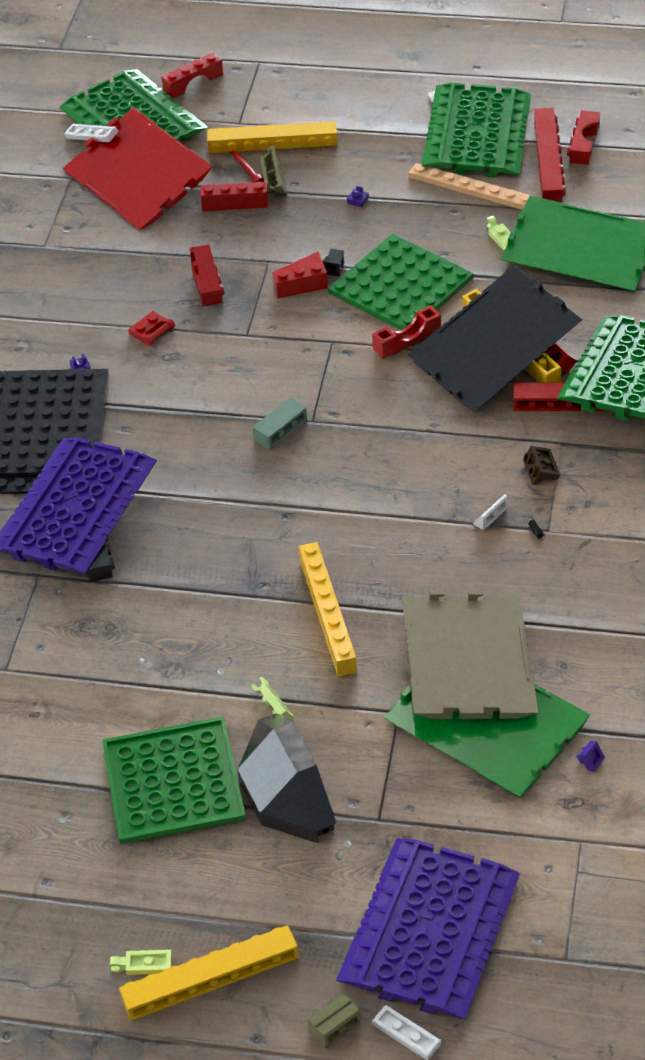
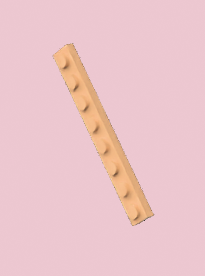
[409,163,535,210]

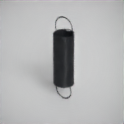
[527,517,545,541]

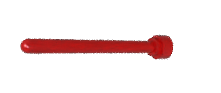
[229,150,265,183]

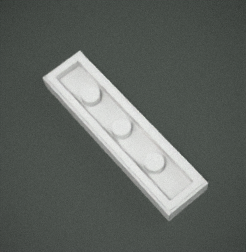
[64,124,118,142]

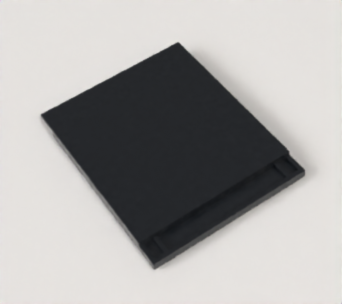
[0,368,109,494]

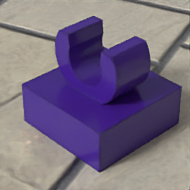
[347,185,369,208]
[69,354,91,369]
[576,741,605,771]

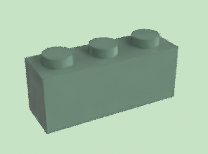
[253,398,307,450]

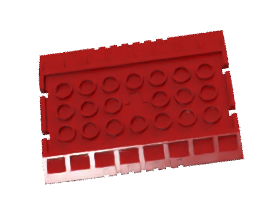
[62,108,213,230]

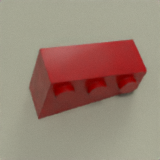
[189,244,225,306]
[272,251,328,298]

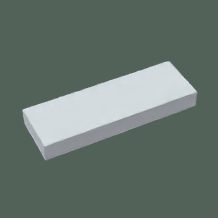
[372,1005,441,1060]

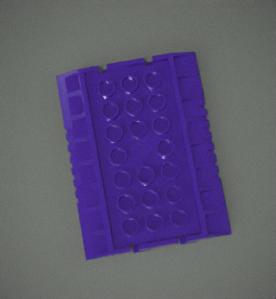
[0,438,157,574]
[336,838,520,1020]

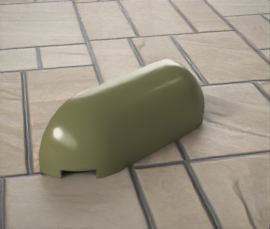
[261,145,287,194]

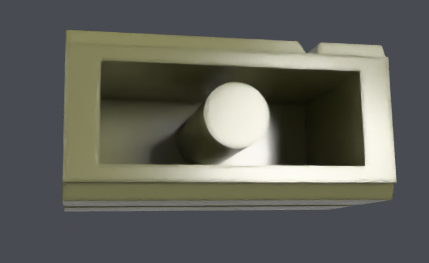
[307,994,361,1048]

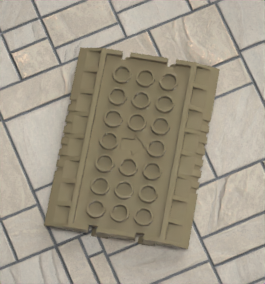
[402,590,538,719]

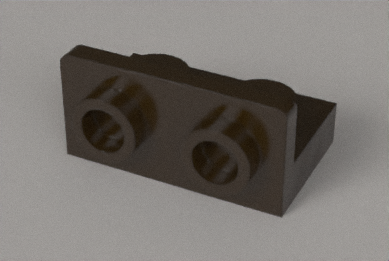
[523,446,560,485]

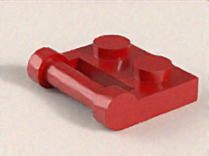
[128,311,175,346]

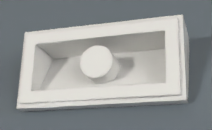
[473,494,507,530]

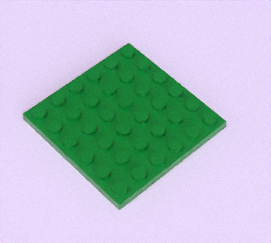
[328,233,474,330]
[102,716,246,844]

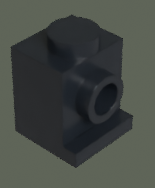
[322,249,345,277]

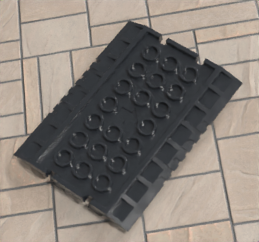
[407,265,583,412]

